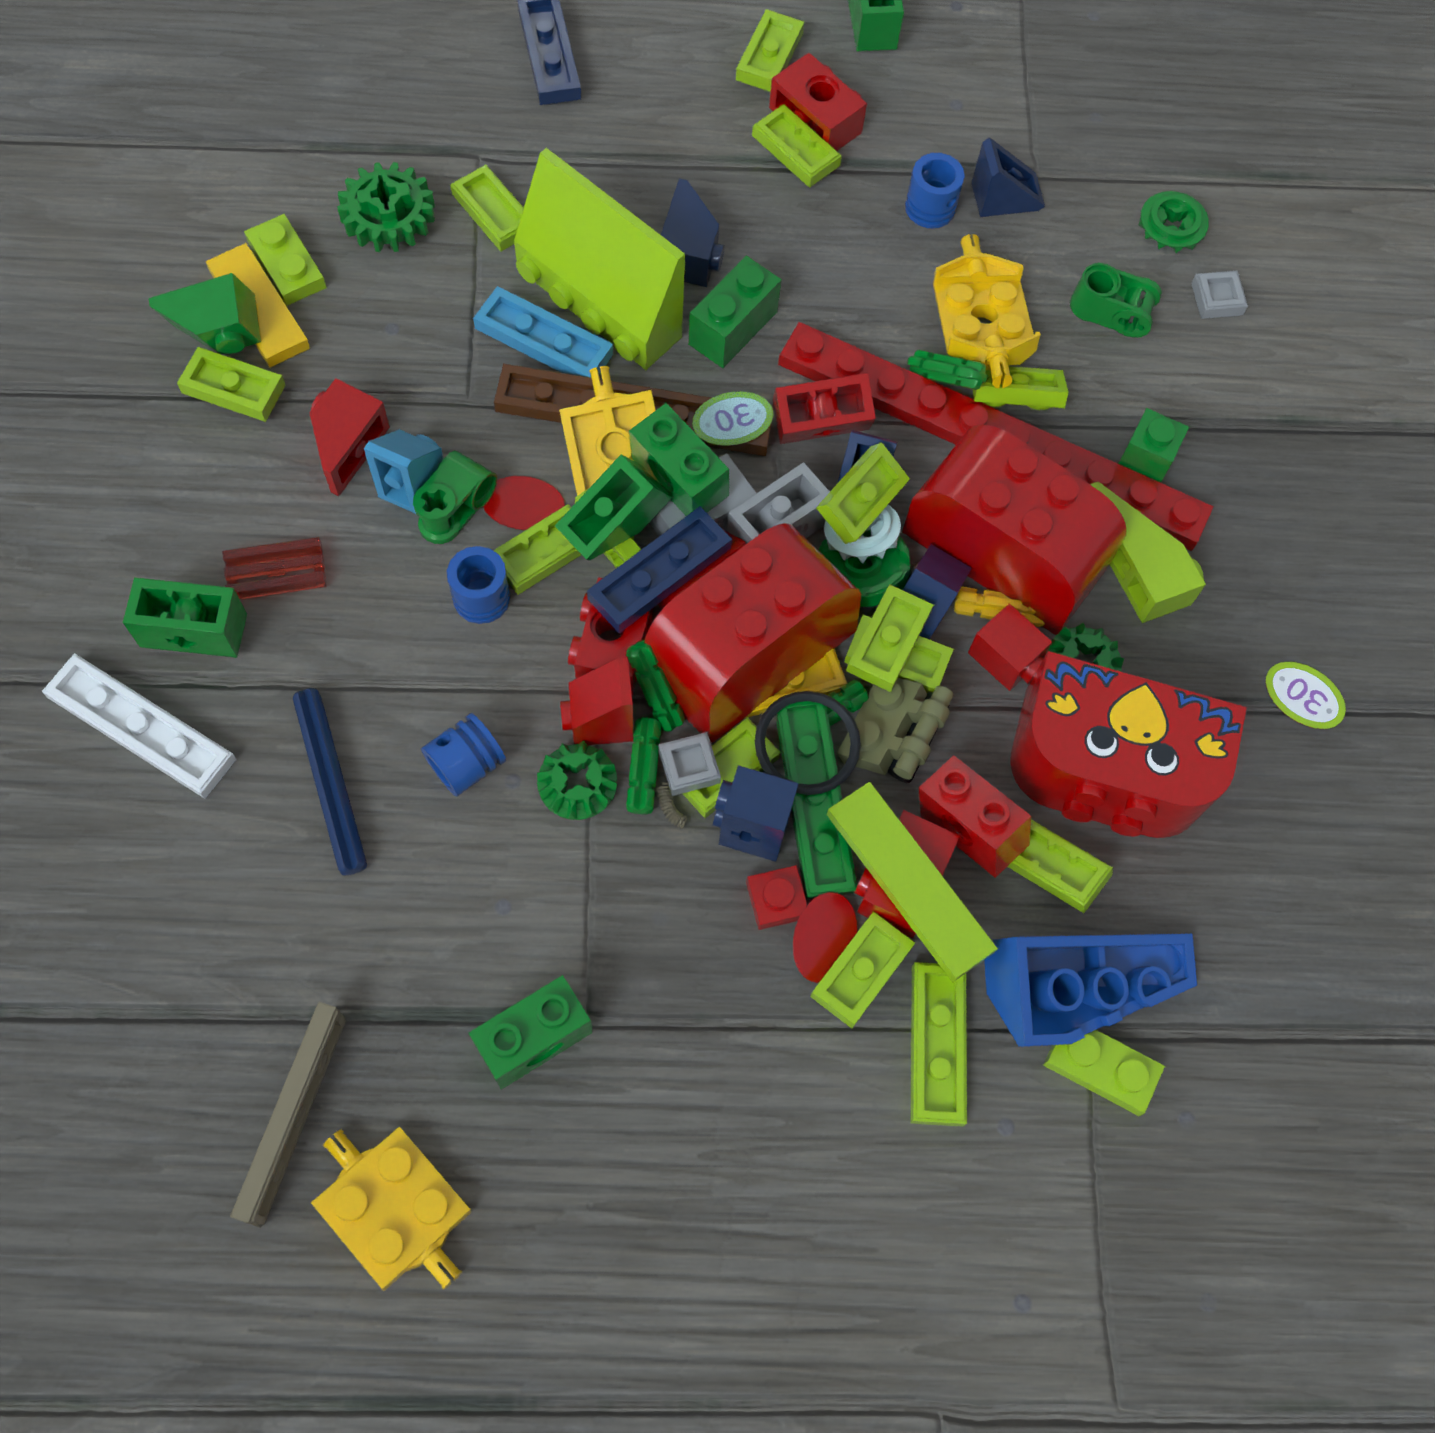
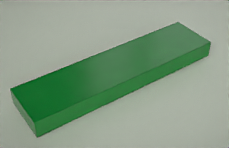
[775,700,857,900]

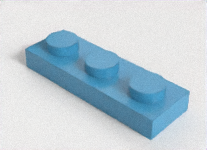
[473,286,613,378]

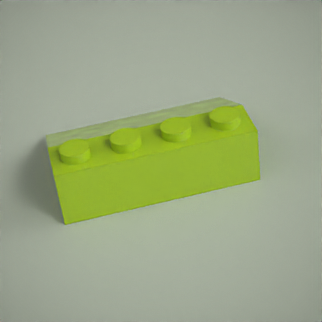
[514,148,685,370]

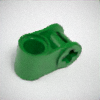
[1070,263,1162,338]
[413,450,498,544]

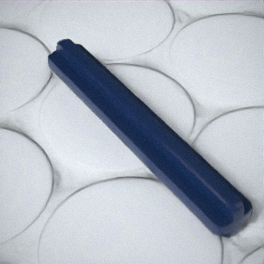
[292,688,367,876]

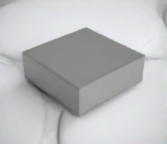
[1191,270,1248,319]
[659,732,721,796]

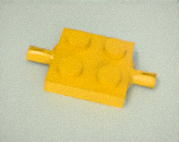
[559,366,656,496]
[311,1126,471,1292]

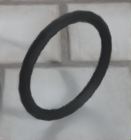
[755,691,861,795]

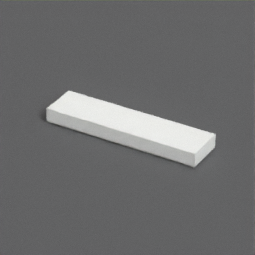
[42,653,237,799]

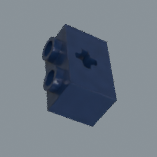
[713,765,799,862]

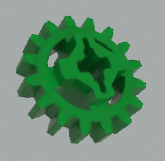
[337,162,435,252]

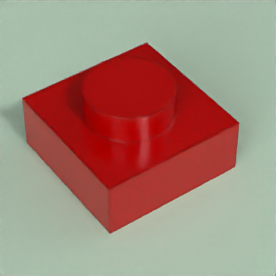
[746,865,807,930]

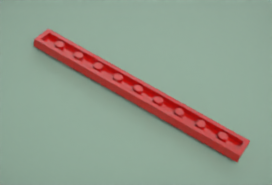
[778,322,1214,551]

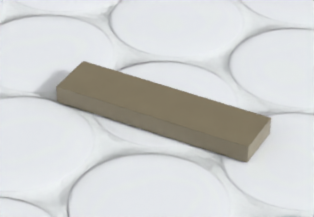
[230,1001,346,1228]

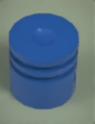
[905,153,965,228]
[447,546,510,624]
[421,713,506,797]

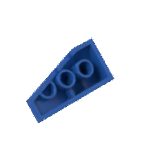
[984,934,1197,1046]

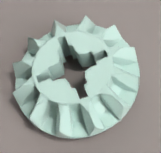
[824,505,901,563]

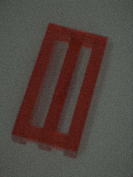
[222,537,327,599]

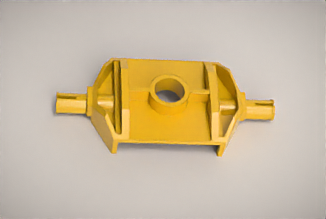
[933,234,1041,388]

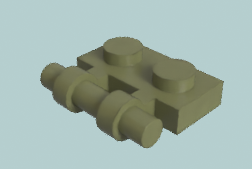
[837,678,954,779]

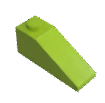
[1090,482,1206,623]

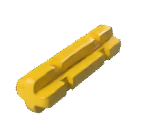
[954,587,1045,627]

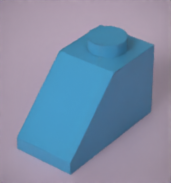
[364,429,444,514]

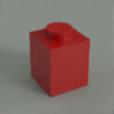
[968,603,1052,691]

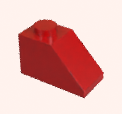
[309,378,390,497]
[560,657,633,746]

